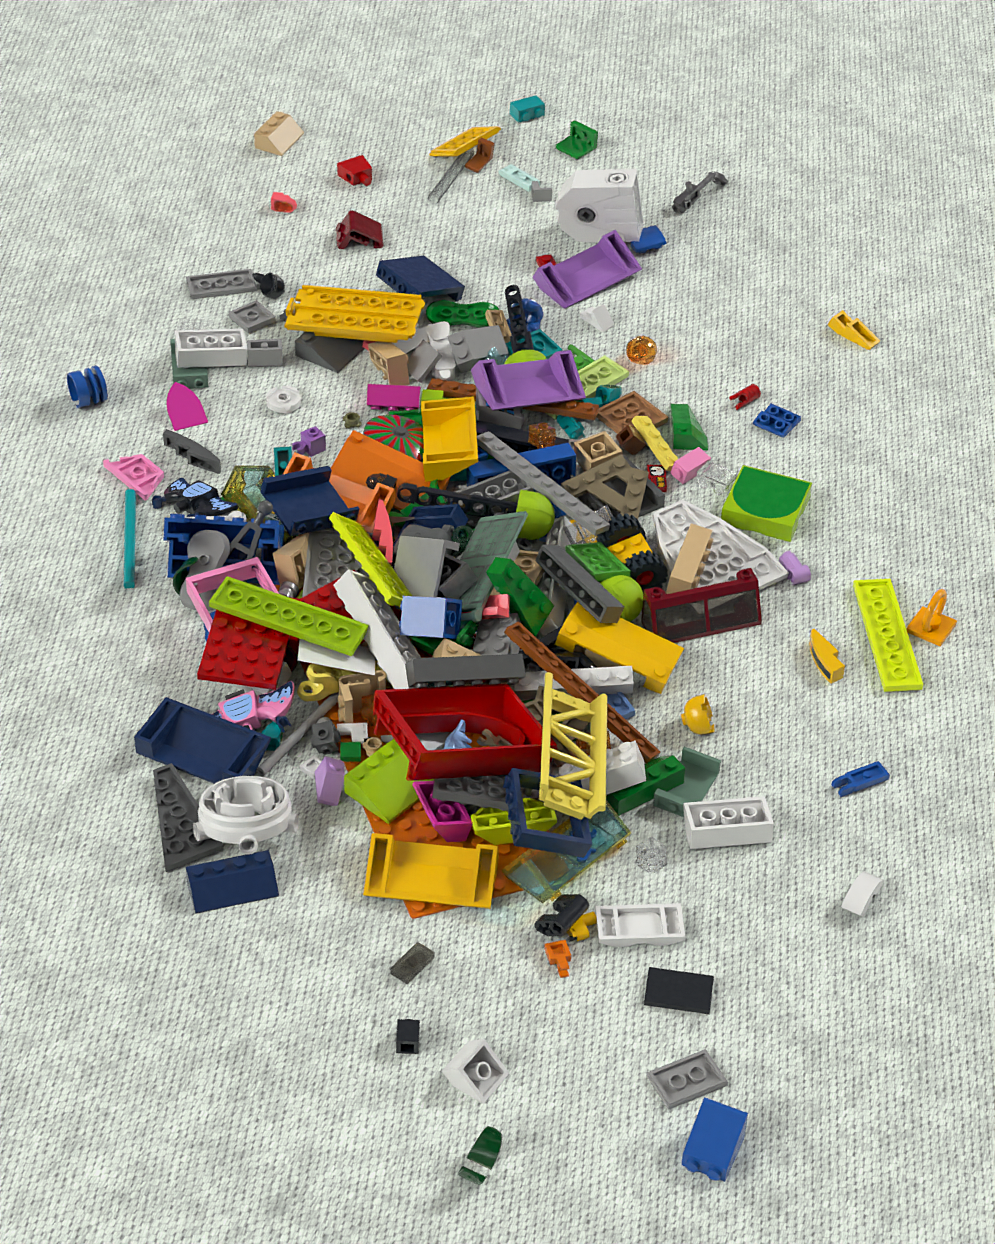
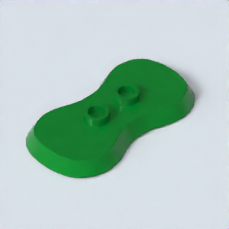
[426,300,499,328]

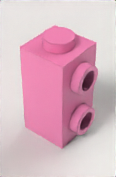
[670,447,711,484]

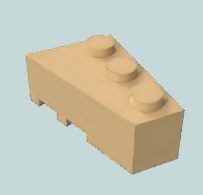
[368,341,410,386]

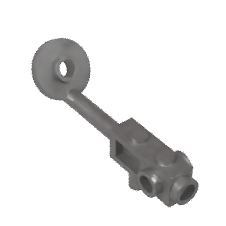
[672,171,728,213]

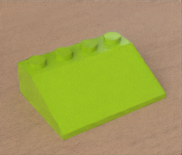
[344,739,434,824]

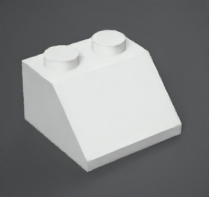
[442,1039,509,1104]

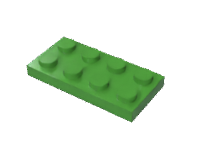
[565,542,630,582]

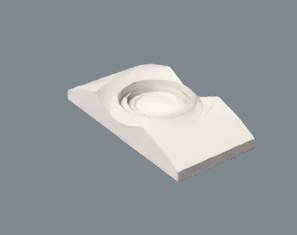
[595,903,686,947]

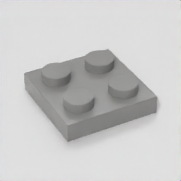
[229,300,276,334]

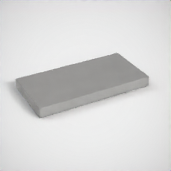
[186,269,257,299]

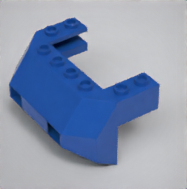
[163,514,284,585]

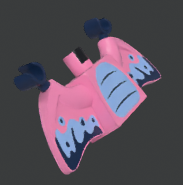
[212,681,295,732]

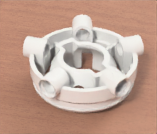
[193,776,299,854]

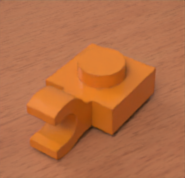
[544,940,571,978]

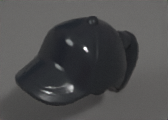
[252,273,285,299]

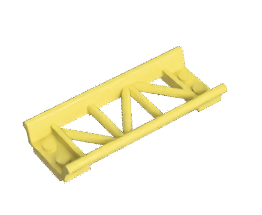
[539,672,607,820]

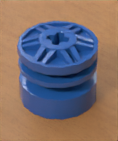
[66,365,108,408]

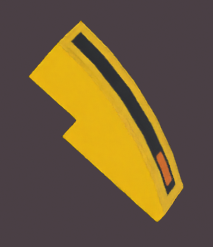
[809,629,845,684]

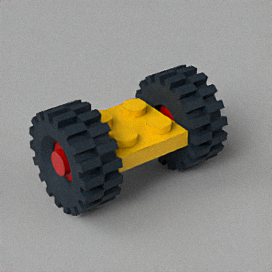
[596,513,668,595]

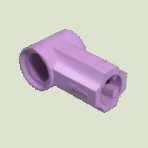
[779,551,811,585]

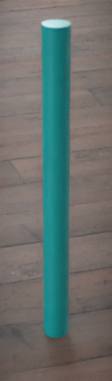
[123,489,136,589]

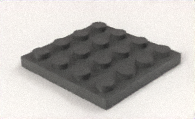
[432,775,509,811]

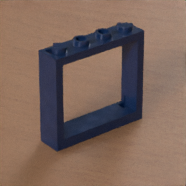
[503,768,592,858]

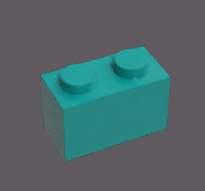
[510,95,545,123]

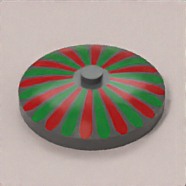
[363,415,424,462]

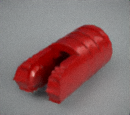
[729,384,761,410]

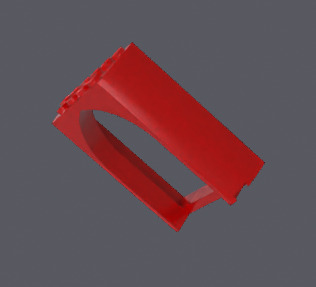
[373,684,557,781]

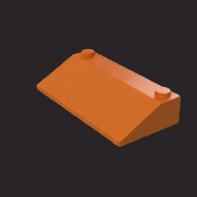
[331,430,451,511]
[283,452,396,533]

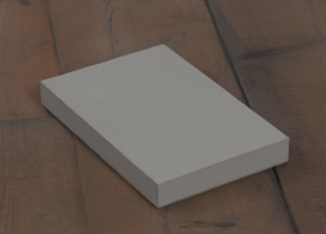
[646,1049,728,1110]

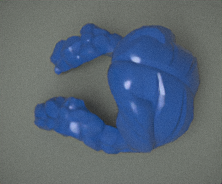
[506,298,544,335]

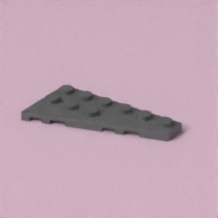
[153,763,224,872]

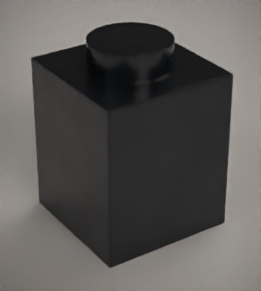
[396,1019,420,1054]

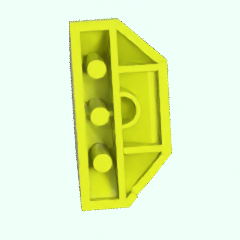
[471,798,557,845]

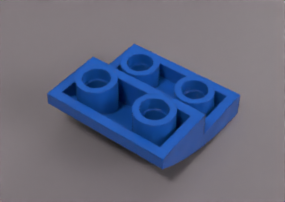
[630,225,667,254]
[753,403,801,438]

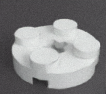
[266,386,301,414]

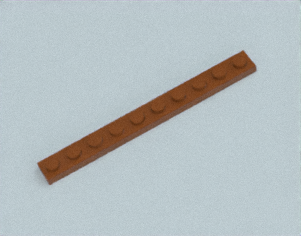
[427,378,599,420]
[504,621,661,764]

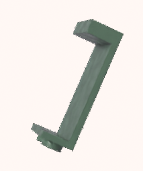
[170,339,209,389]
[653,746,721,817]

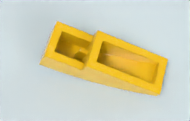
[827,310,880,350]

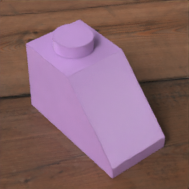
[315,756,345,806]

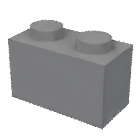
[247,339,283,367]

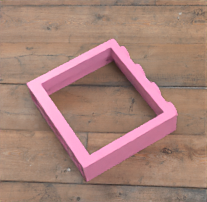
[186,557,279,632]

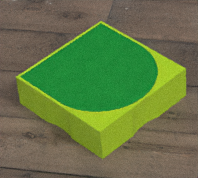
[721,465,812,542]

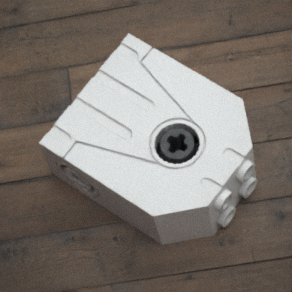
[555,169,644,243]

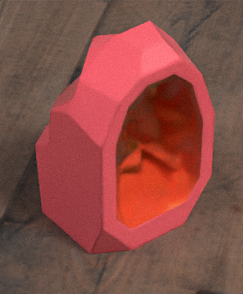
[271,192,297,213]

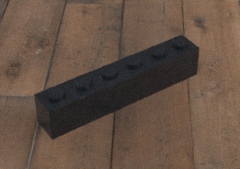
[476,420,569,453]

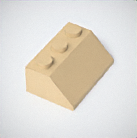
[254,111,304,156]

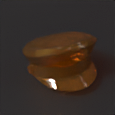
[626,335,657,365]

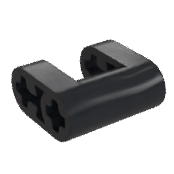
[534,894,589,936]

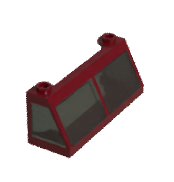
[641,568,762,643]

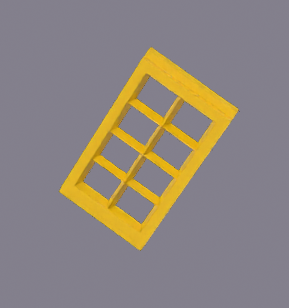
[429,126,501,156]

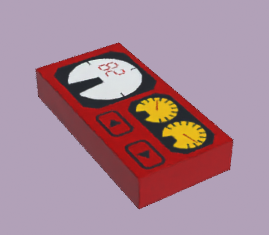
[647,465,667,492]

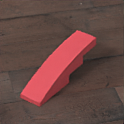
[372,499,393,565]

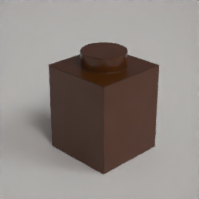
[616,424,647,455]

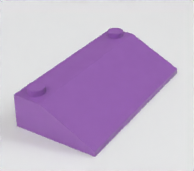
[532,230,642,309]
[471,350,586,411]

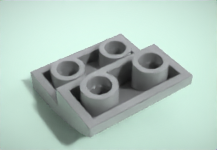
[407,339,442,383]

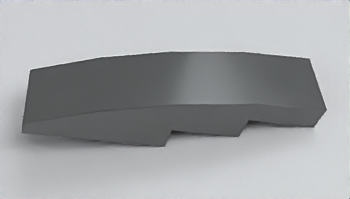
[163,429,221,474]

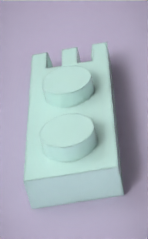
[499,164,540,192]

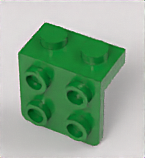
[555,120,598,159]

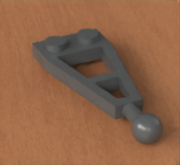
[227,500,273,583]

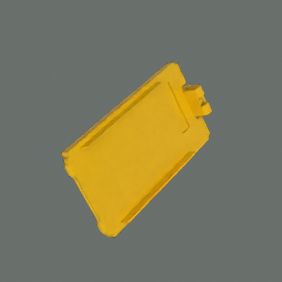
[284,285,425,343]

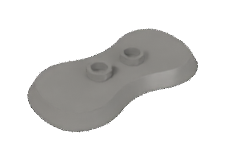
[180,530,230,611]

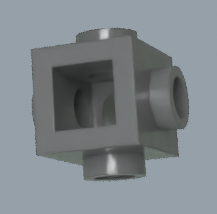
[310,720,341,754]

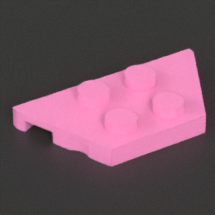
[103,454,164,501]

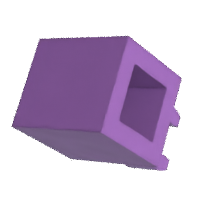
[292,426,326,457]

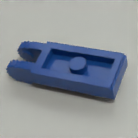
[831,761,890,797]

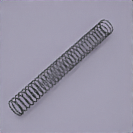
[428,148,474,204]

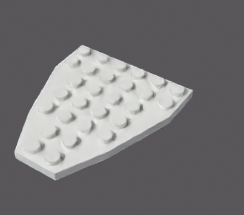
[652,500,789,619]

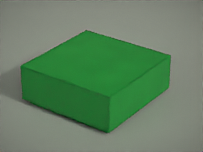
[340,742,361,762]

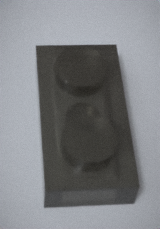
[390,942,435,984]

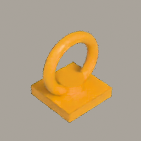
[906,589,957,647]

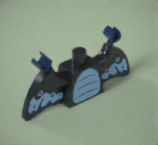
[152,478,238,517]

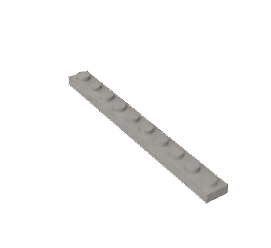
[477,431,610,536]

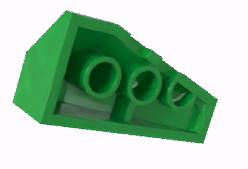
[671,404,708,450]

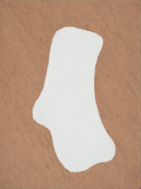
[393,321,450,353]

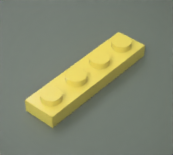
[631,416,678,471]

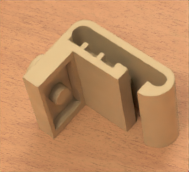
[338,670,386,723]

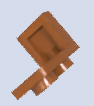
[465,137,495,173]

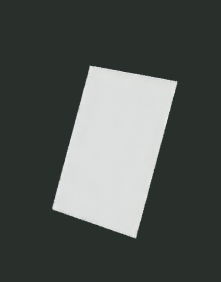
[298,639,375,675]

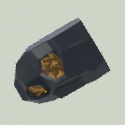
[366,473,397,490]

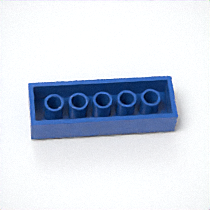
[466,443,576,492]

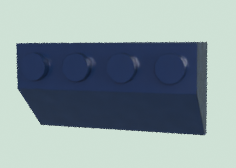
[185,850,279,914]

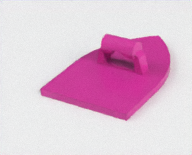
[166,382,208,431]

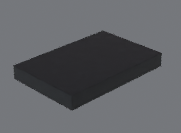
[644,967,714,1014]

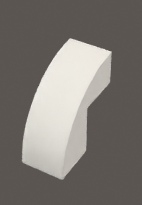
[841,871,884,917]

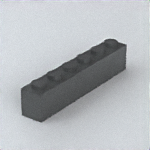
[535,545,624,623]
[405,654,526,688]

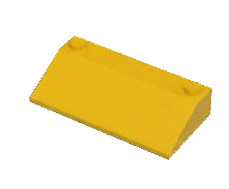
[421,396,478,482]
[555,601,684,694]
[363,833,499,909]

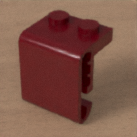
[335,210,384,249]

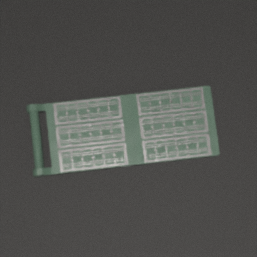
[459,511,528,622]

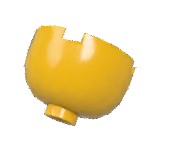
[681,694,715,735]

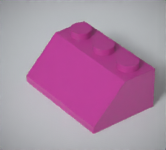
[367,384,421,411]
[412,781,472,842]

